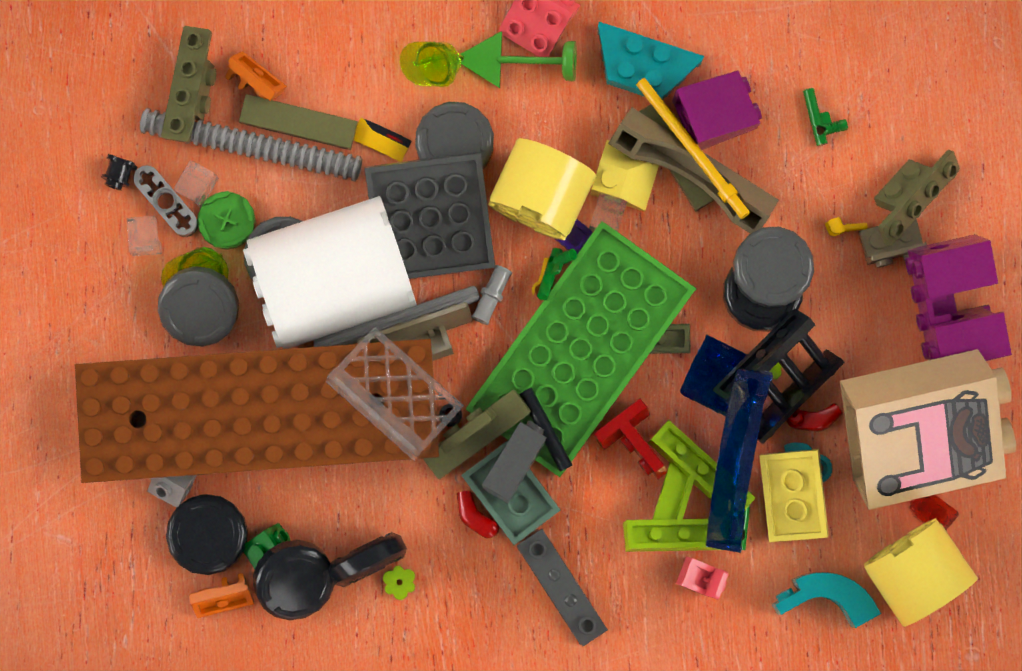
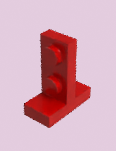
[594,398,667,480]

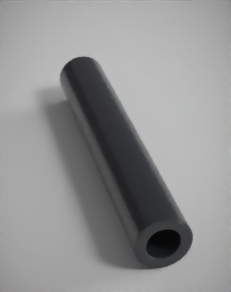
[519,387,572,472]

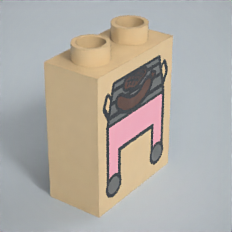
[840,349,1016,510]

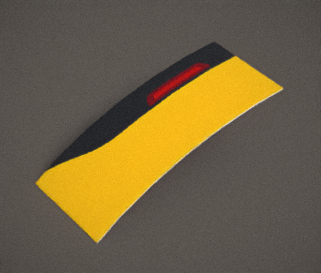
[353,118,411,162]

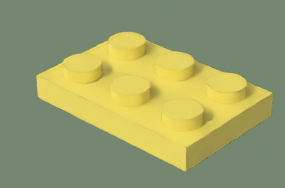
[759,449,829,542]

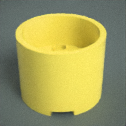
[488,138,596,240]
[864,518,978,627]

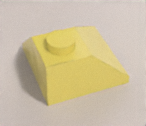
[590,140,659,211]

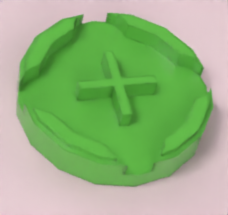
[197,191,256,250]

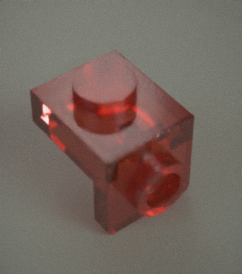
[909,495,959,530]

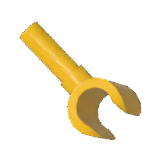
[825,217,868,237]
[532,258,549,295]

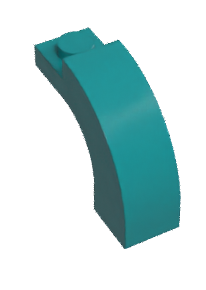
[772,573,881,628]

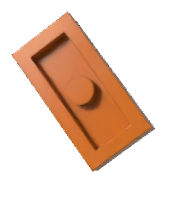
[225,51,287,101]
[189,573,254,618]

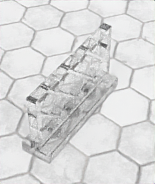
[326,327,464,461]

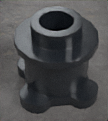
[101,154,137,191]

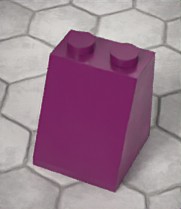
[672,70,762,150]

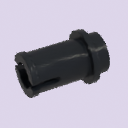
[439,404,462,427]

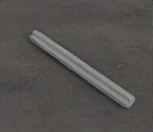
[313,286,480,347]

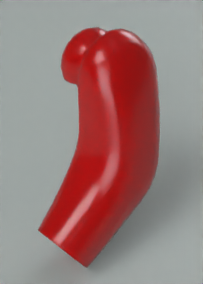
[786,403,843,432]
[457,490,499,538]

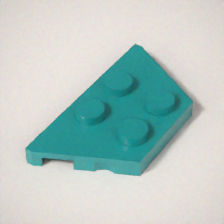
[597,22,704,100]

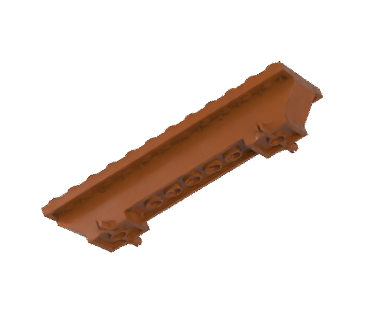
[75,339,439,483]

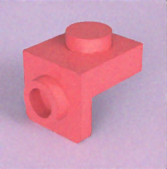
[676,556,728,600]

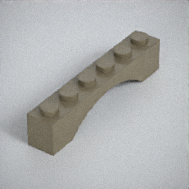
[608,107,779,234]

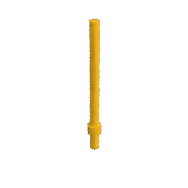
[636,78,750,220]

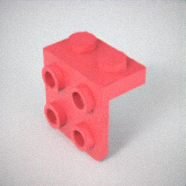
[499,0,581,57]

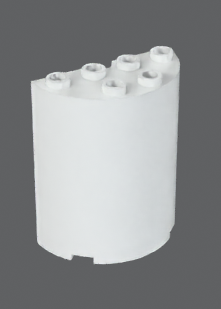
[243,196,417,349]

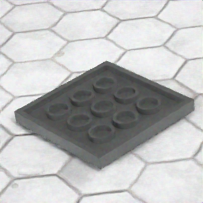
[365,152,495,279]

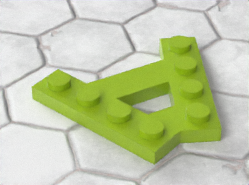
[623,420,755,552]

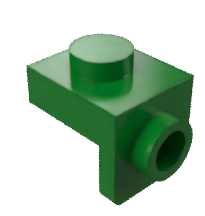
[243,523,291,569]

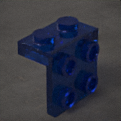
[680,335,747,418]

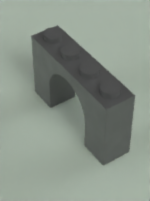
[482,421,547,504]

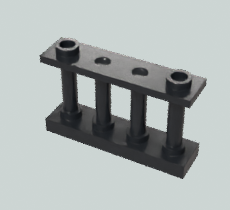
[712,308,845,444]

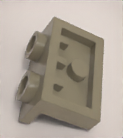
[859,219,927,268]

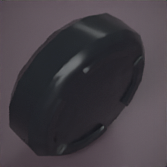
[723,267,803,332]
[166,494,248,575]
[328,532,407,587]
[253,540,335,620]

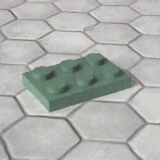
[461,440,560,545]

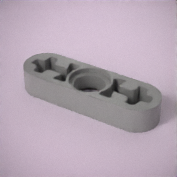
[133,165,198,237]

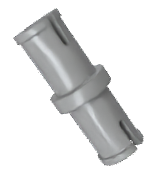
[471,265,512,325]

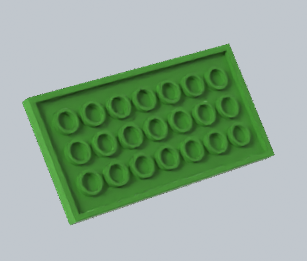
[466,221,696,477]

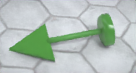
[453,31,577,88]

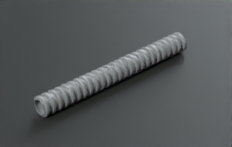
[140,108,362,182]

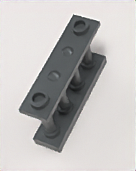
[516,529,608,646]

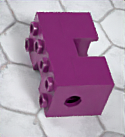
[905,234,1012,361]

